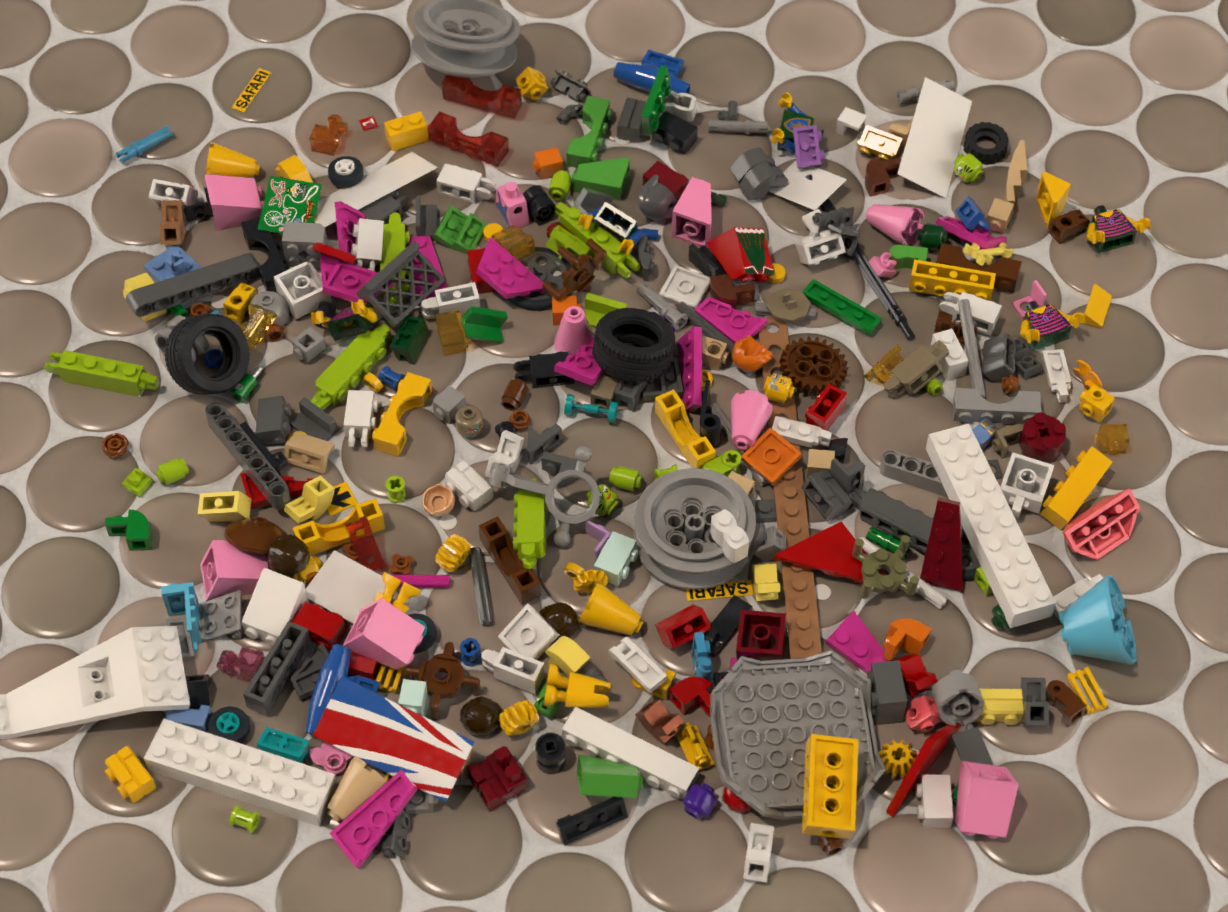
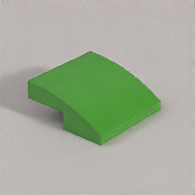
[432,205,487,254]

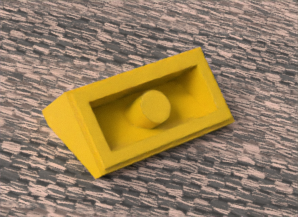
[1084,284,1112,328]

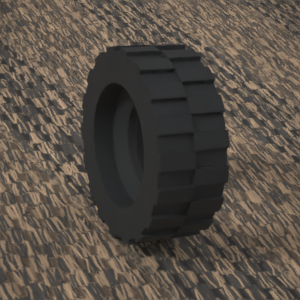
[963,122,1009,165]

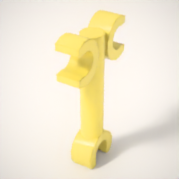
[963,243,1014,266]

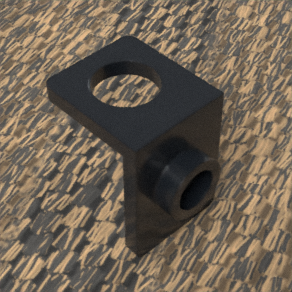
[184,187,213,221]

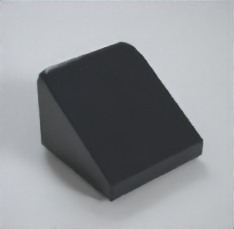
[824,438,848,463]

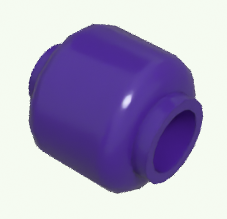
[682,783,718,820]

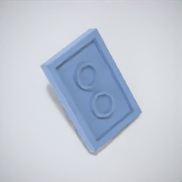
[144,245,202,305]

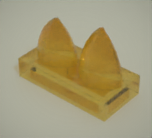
[239,304,277,349]
[864,344,903,384]

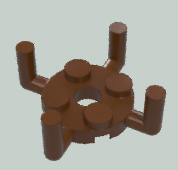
[542,239,607,301]
[404,642,481,721]

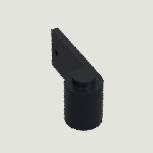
[699,380,721,446]

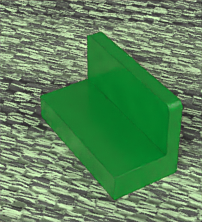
[461,306,508,344]

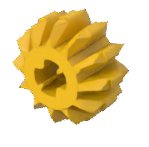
[435,534,471,572]
[499,700,539,737]
[879,739,918,779]

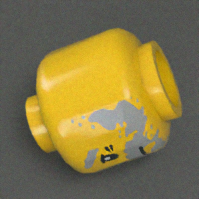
[762,373,795,404]

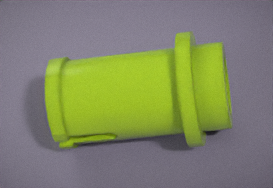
[925,377,943,396]

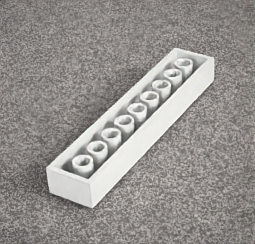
[926,424,1056,628]

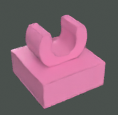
[869,252,897,278]

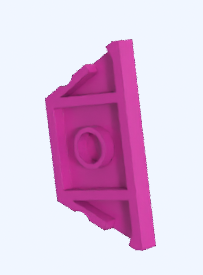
[476,237,546,299]
[320,255,395,303]

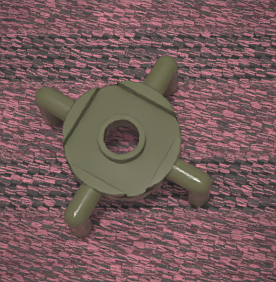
[852,535,919,599]

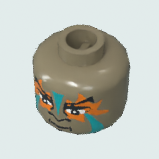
[455,406,483,437]

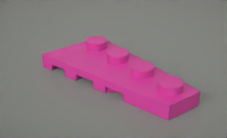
[410,236,447,306]
[677,326,702,413]
[554,338,625,386]

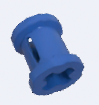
[378,366,405,392]
[460,638,481,667]

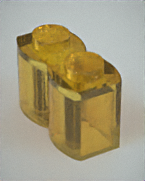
[491,225,535,260]
[435,310,472,356]

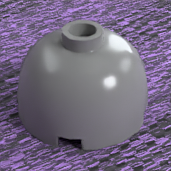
[248,291,290,332]

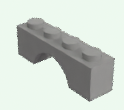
[953,388,1041,424]

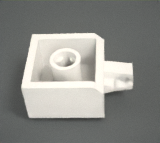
[274,262,332,319]
[1000,452,1055,519]

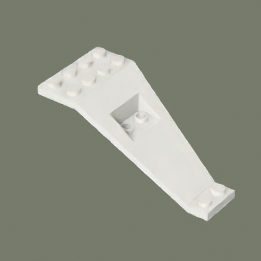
[0,626,190,739]

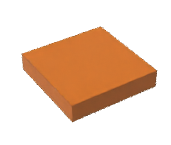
[741,427,802,486]

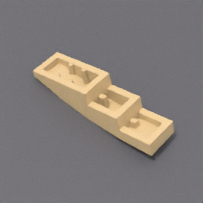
[1004,140,1028,213]

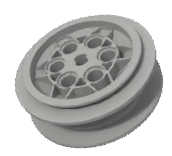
[412,0,520,78]
[634,468,756,590]

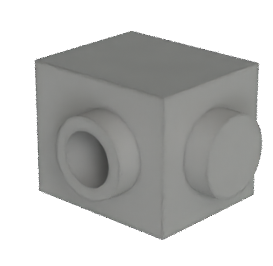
[432,385,466,424]

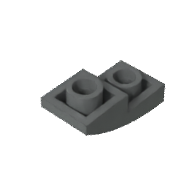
[638,236,655,282]
[1014,337,1043,378]

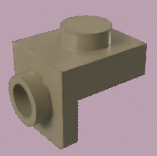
[992,424,1023,458]

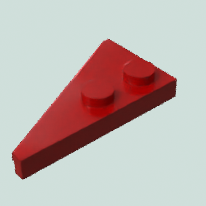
[240,473,314,509]

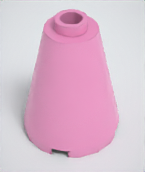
[866,204,924,246]
[554,306,594,354]
[731,390,773,450]

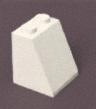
[241,568,308,647]

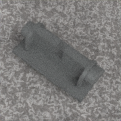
[551,69,591,101]
[812,207,854,233]
[381,810,410,860]

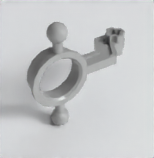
[488,445,600,547]

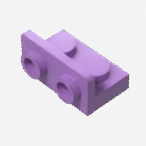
[793,125,824,168]

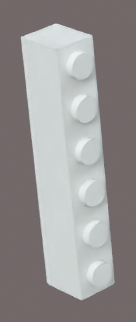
[562,707,699,799]

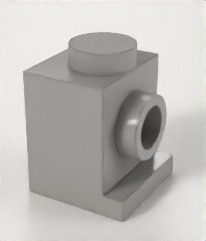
[292,326,327,362]

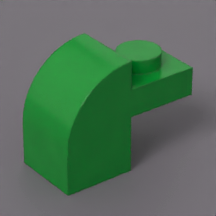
[105,509,153,551]

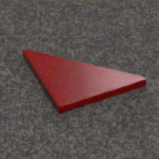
[774,522,884,584]
[886,723,962,817]

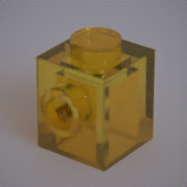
[1095,424,1129,455]

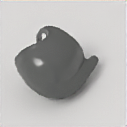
[638,175,677,221]

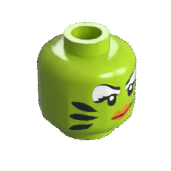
[953,153,983,183]
[586,484,619,516]

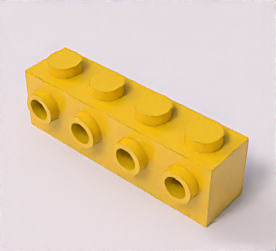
[909,259,996,301]
[1040,446,1113,530]

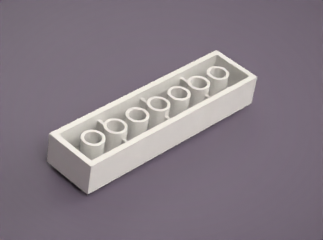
[144,719,338,827]

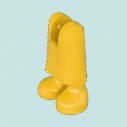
[373,572,422,614]
[544,664,611,708]

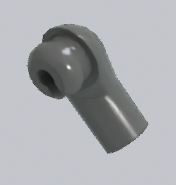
[717,101,738,120]
[556,104,584,124]

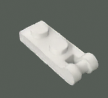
[608,637,667,693]

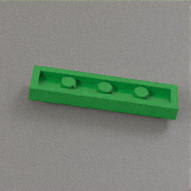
[802,279,882,336]

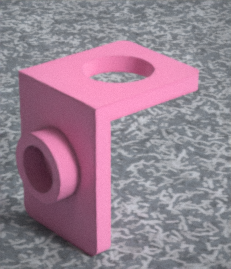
[1012,280,1046,318]

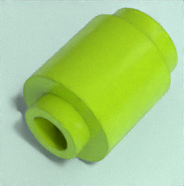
[548,170,571,201]
[155,458,189,485]
[609,466,642,492]

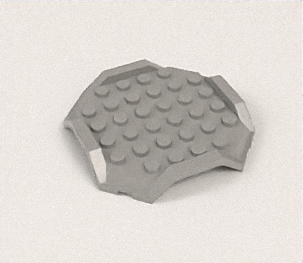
[710,650,886,820]

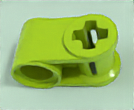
[701,450,742,477]

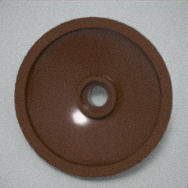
[224,517,288,554]

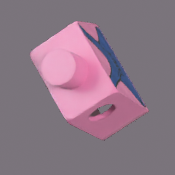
[496,182,530,231]

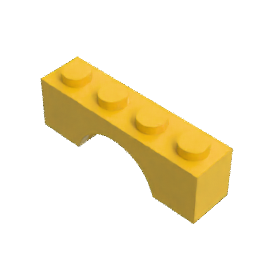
[372,372,432,457]
[655,389,716,469]
[292,498,385,556]

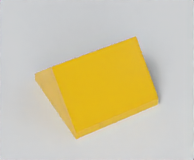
[1036,172,1071,229]

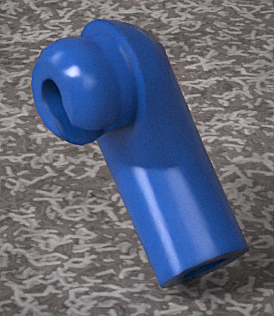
[636,228,659,245]

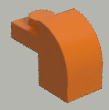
[883,618,932,661]

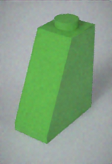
[571,158,630,201]
[576,755,642,798]

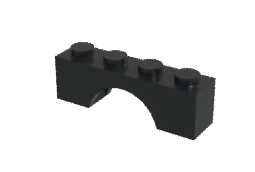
[241,217,290,292]

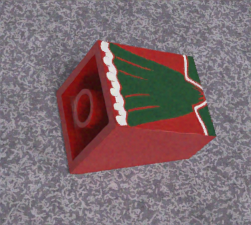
[707,227,775,284]

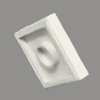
[659,265,710,310]
[498,603,559,660]

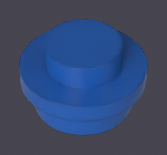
[204,348,223,369]

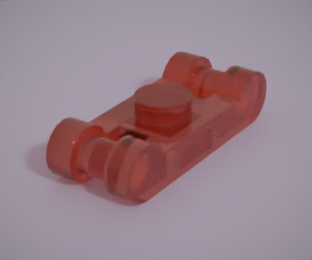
[344,516,386,571]

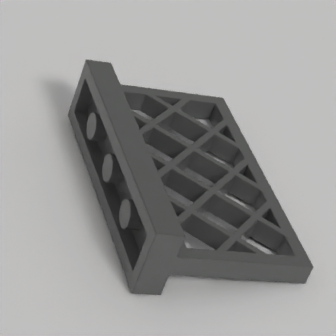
[356,241,446,327]

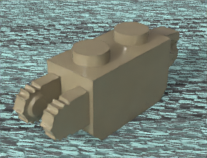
[883,340,949,399]

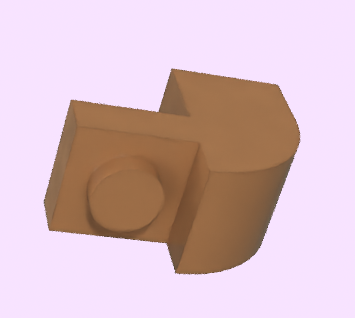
[159,200,185,245]

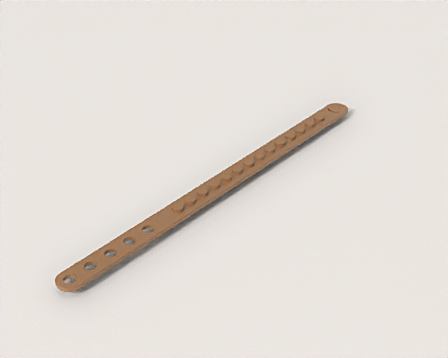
[758,317,822,659]

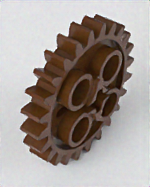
[779,336,848,395]

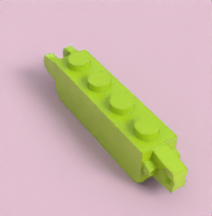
[555,202,640,279]
[380,212,410,309]
[311,324,391,410]
[43,350,159,396]
[513,478,546,569]

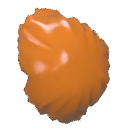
[732,335,772,373]

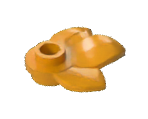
[1073,360,1102,390]

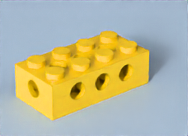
[802,734,858,839]

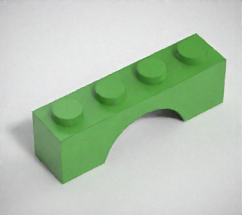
[566,96,613,168]

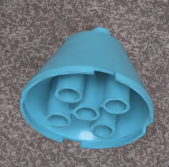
[1059,575,1137,665]

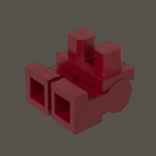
[467,746,528,812]

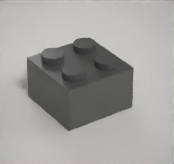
[867,660,907,725]

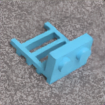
[161,582,202,652]

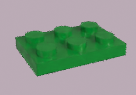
[641,65,672,137]

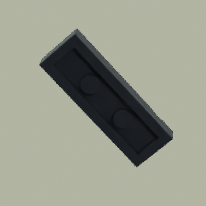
[240,421,288,476]
[704,595,753,658]
[556,797,628,846]

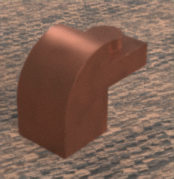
[864,156,901,197]
[709,274,755,310]
[635,700,684,743]

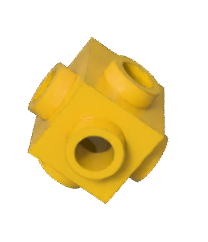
[516,67,549,101]
[1079,384,1115,423]

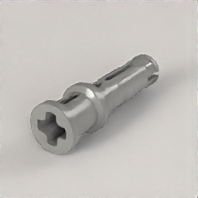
[636,282,688,330]

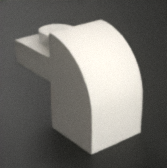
[485,430,524,477]
[743,823,775,882]

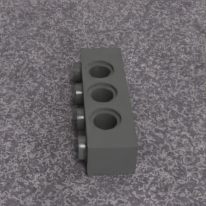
[243,621,311,715]

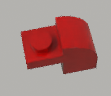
[893,653,938,697]
[669,677,712,719]

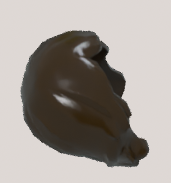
[268,534,310,576]
[539,602,578,644]
[460,696,503,737]

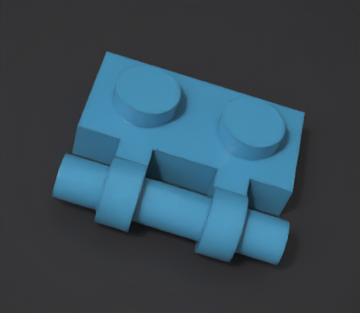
[691,632,713,682]

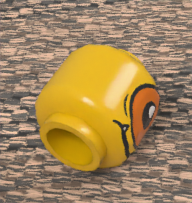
[292,555,322,586]

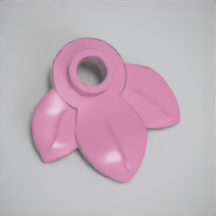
[310,741,353,775]

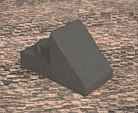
[527,424,562,465]
[541,451,585,488]

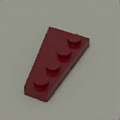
[920,497,964,591]

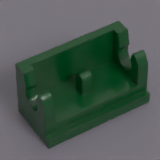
[390,315,430,364]

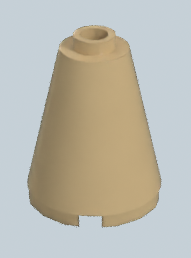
[327,756,387,823]

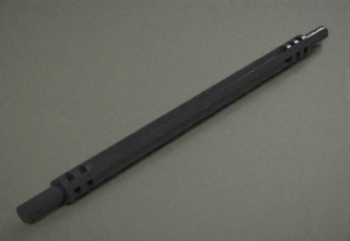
[806,174,915,340]

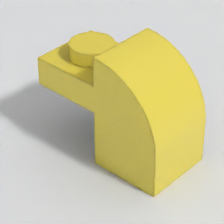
[284,476,335,524]
[752,563,781,601]
[545,636,590,676]

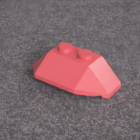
[1062,489,1141,560]

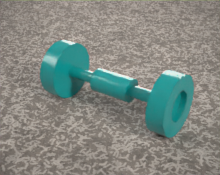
[564,394,618,423]

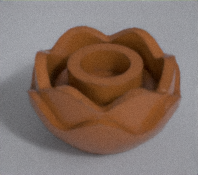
[101,433,129,458]

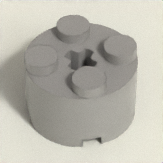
[932,670,984,725]

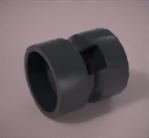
[523,185,556,223]
[535,733,566,774]

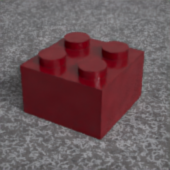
[736,610,787,661]

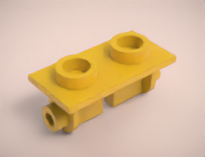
[675,722,715,770]

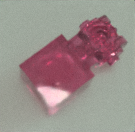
[216,647,265,682]

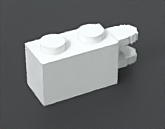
[436,164,497,204]
[351,218,384,271]
[421,282,480,321]
[939,291,1002,336]
[344,390,379,447]
[481,647,545,694]

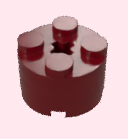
[1019,412,1066,463]

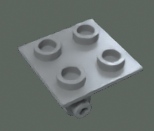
[202,590,244,642]

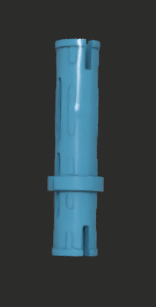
[116,126,173,163]

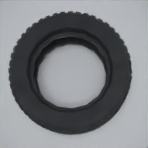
[592,308,675,382]
[164,314,250,395]

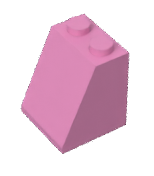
[204,174,264,231]
[672,177,712,249]
[200,540,270,601]
[343,598,425,670]
[955,761,1019,839]

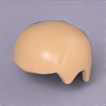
[422,483,455,517]

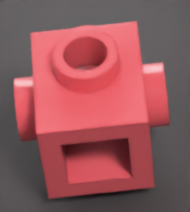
[905,695,942,732]

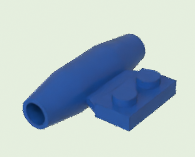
[613,50,691,94]
[305,644,380,735]

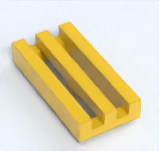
[376,663,406,694]
[1067,667,1108,716]

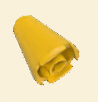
[205,142,260,178]
[578,582,643,636]

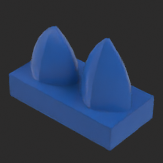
[956,196,990,231]

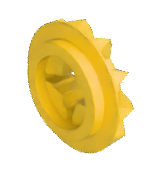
[573,570,608,594]

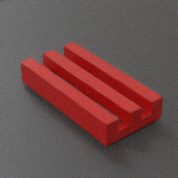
[311,242,356,264]

